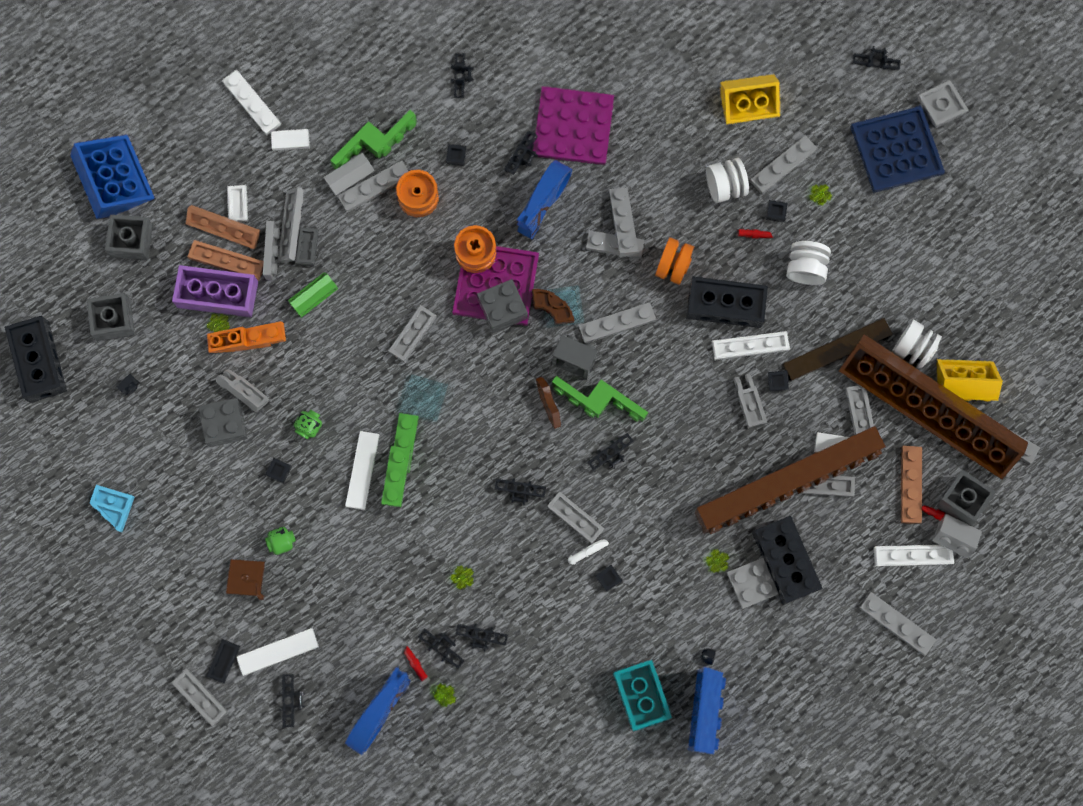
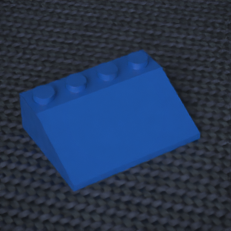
[70,135,154,219]
[688,667,726,754]

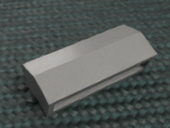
[323,153,374,196]

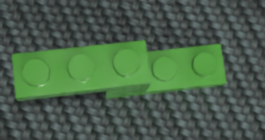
[330,110,417,169]
[552,376,648,422]
[381,413,419,508]

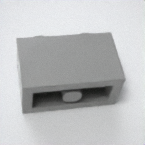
[932,514,982,558]

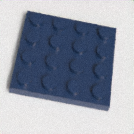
[850,106,945,193]

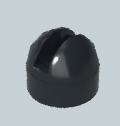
[700,648,716,665]

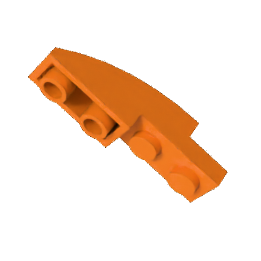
[207,321,286,353]

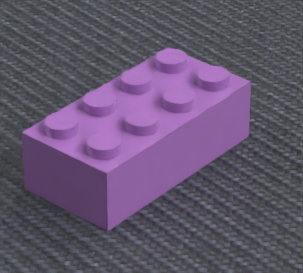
[172,265,258,317]

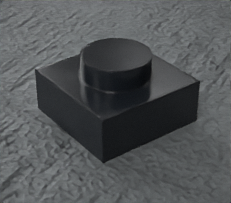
[446,144,467,166]
[766,200,788,222]
[768,370,789,392]
[116,374,140,396]
[265,457,292,484]
[595,565,623,592]

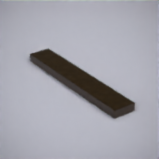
[783,318,893,382]

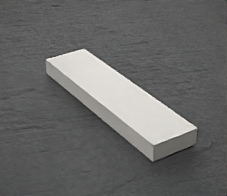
[712,331,790,360]
[345,431,380,510]
[874,545,954,567]
[237,628,319,676]

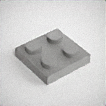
[917,80,969,128]
[727,558,779,609]

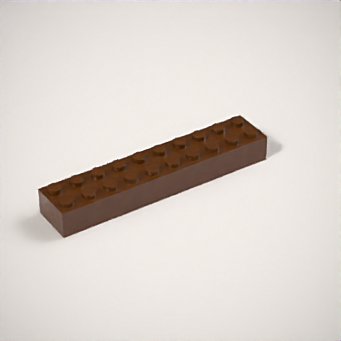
[839,334,1029,479]
[695,426,886,535]

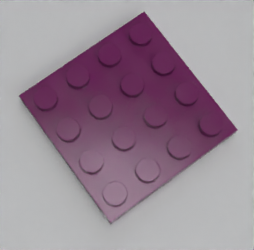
[533,86,614,165]
[452,246,539,326]

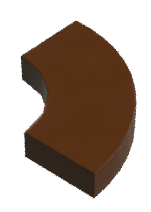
[531,289,574,325]
[536,377,561,429]

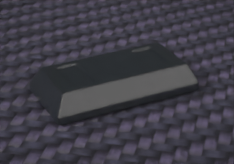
[206,639,241,684]

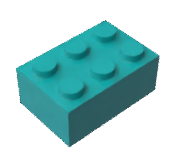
[613,660,672,731]

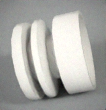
[706,158,749,203]
[786,241,831,285]
[892,319,942,370]

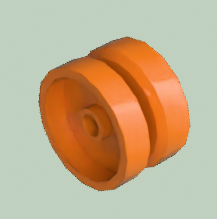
[396,170,439,217]
[454,225,497,273]
[655,237,695,285]

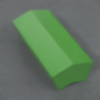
[287,272,338,318]

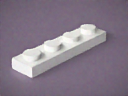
[222,70,281,135]

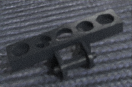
[852,46,901,71]
[450,53,474,98]
[504,130,538,175]
[587,433,634,471]
[495,478,546,505]
[455,623,508,652]
[418,629,465,669]
[279,674,305,728]

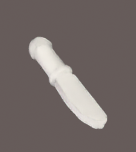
[568,539,609,564]

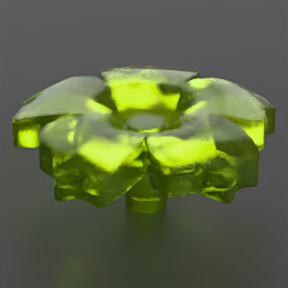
[809,184,832,206]
[207,313,230,332]
[705,549,729,573]
[450,565,474,590]
[434,683,457,707]

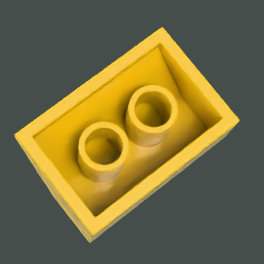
[720,74,780,124]
[937,359,1003,402]

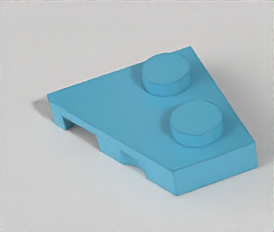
[90,485,135,532]

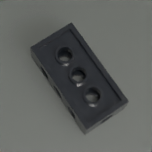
[686,276,768,328]
[4,315,67,403]
[752,516,823,605]

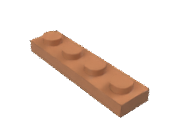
[185,205,260,249]
[187,240,264,281]
[901,446,922,524]

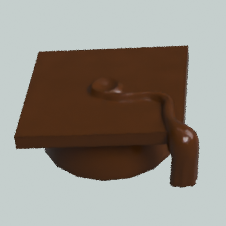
[226,559,265,601]

